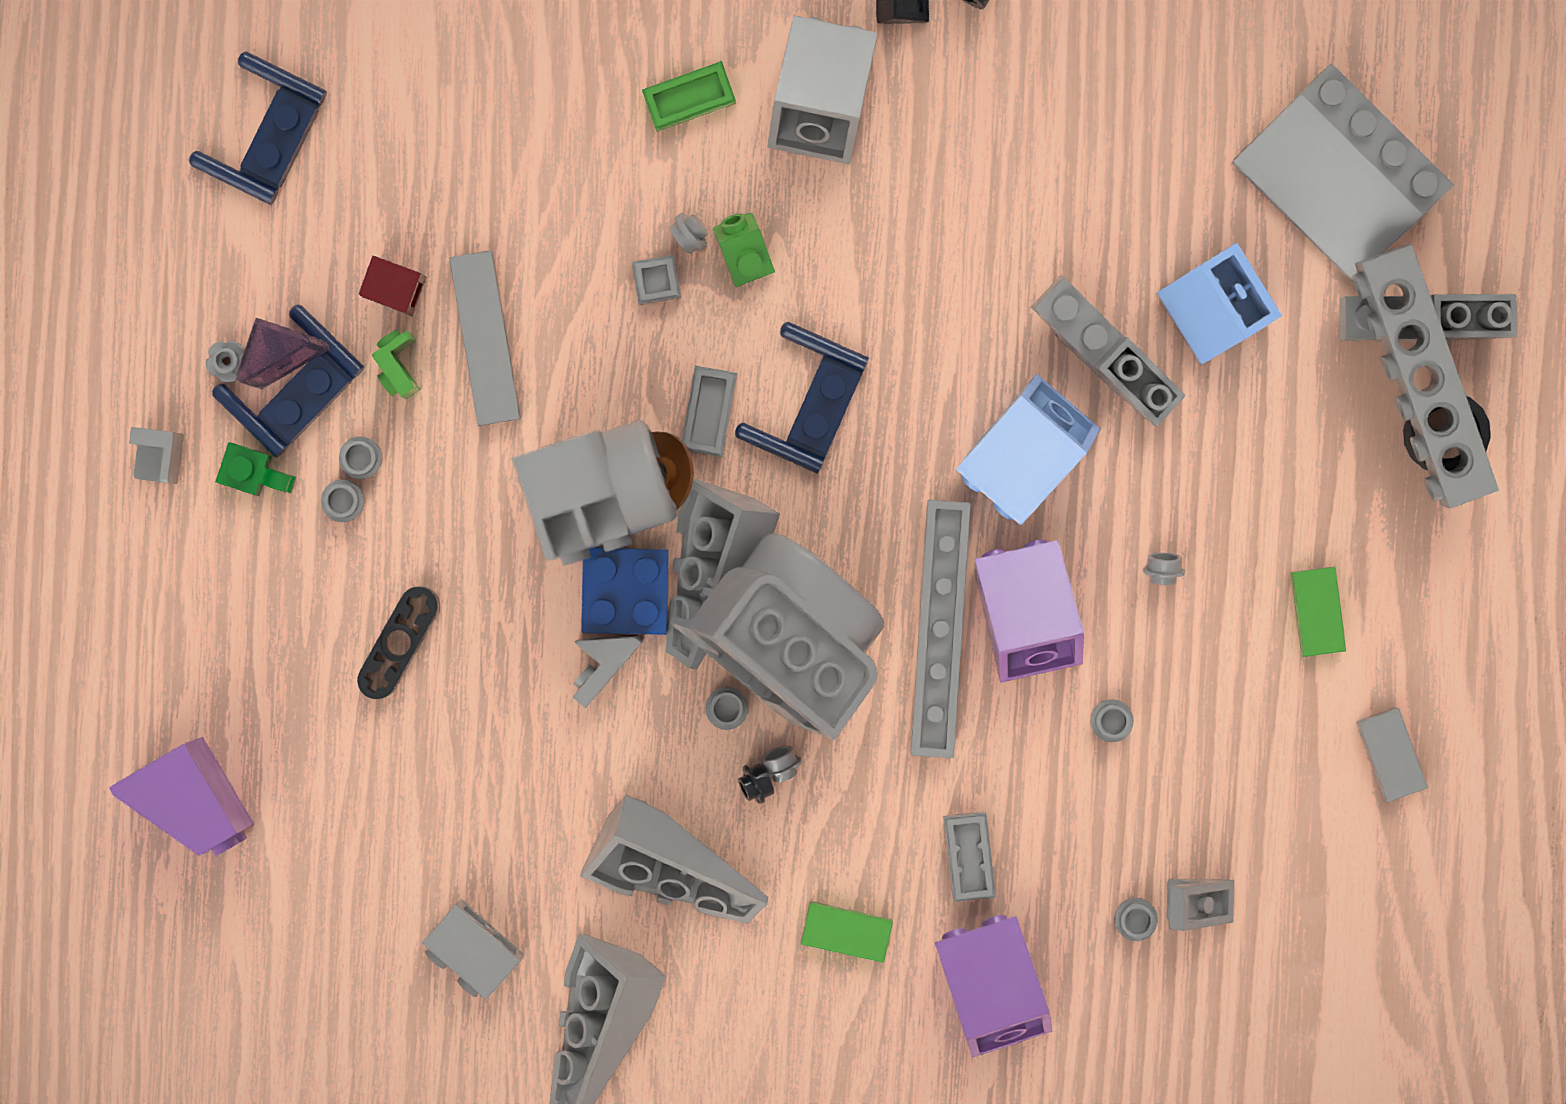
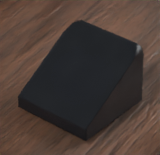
[876,0,929,24]

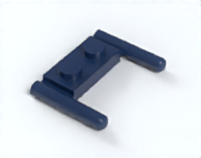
[189,52,327,205]
[212,305,365,458]
[735,322,869,474]

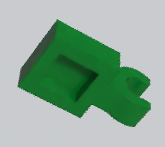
[215,442,297,496]

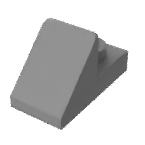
[573,636,643,708]
[1167,879,1234,931]

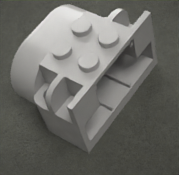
[512,420,677,566]
[670,533,884,740]

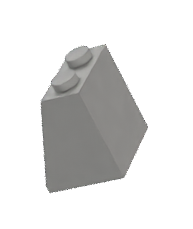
[767,15,877,165]

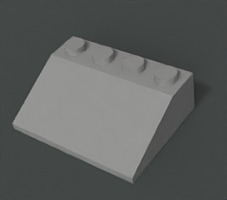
[1232,63,1454,282]

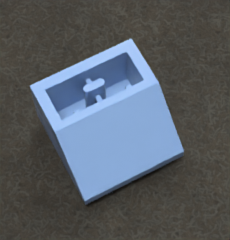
[1156,243,1282,365]

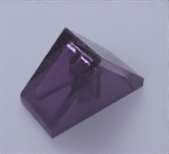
[236,317,330,389]

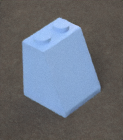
[956,374,1101,525]

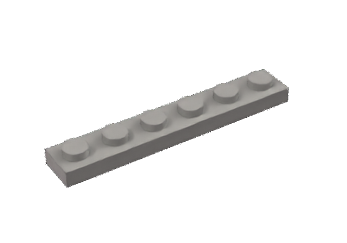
[910,500,971,758]

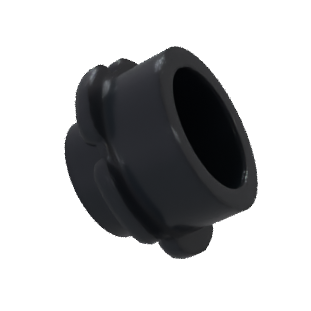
[738,763,774,804]

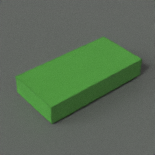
[642,61,736,132]
[1290,567,1346,657]
[801,901,893,963]

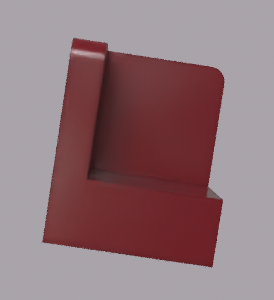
[359,255,427,317]

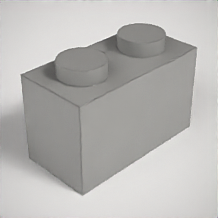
[422,899,524,999]

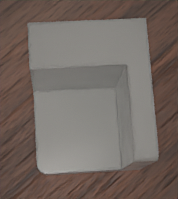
[129,427,183,484]

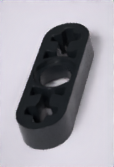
[357,586,440,699]

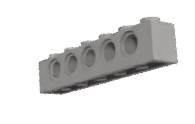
[1352,245,1500,509]

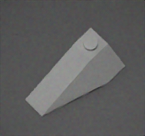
[666,479,780,669]
[580,795,769,924]
[549,934,666,1104]

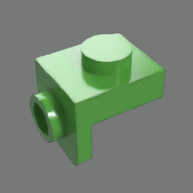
[713,213,775,287]
[372,330,421,399]

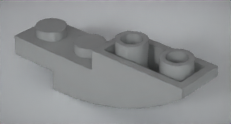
[1030,276,1186,427]
[1340,294,1517,342]

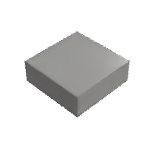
[632,255,681,305]

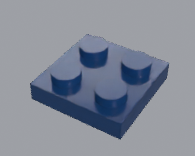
[581,548,669,635]

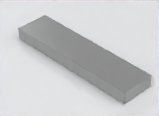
[449,250,521,426]

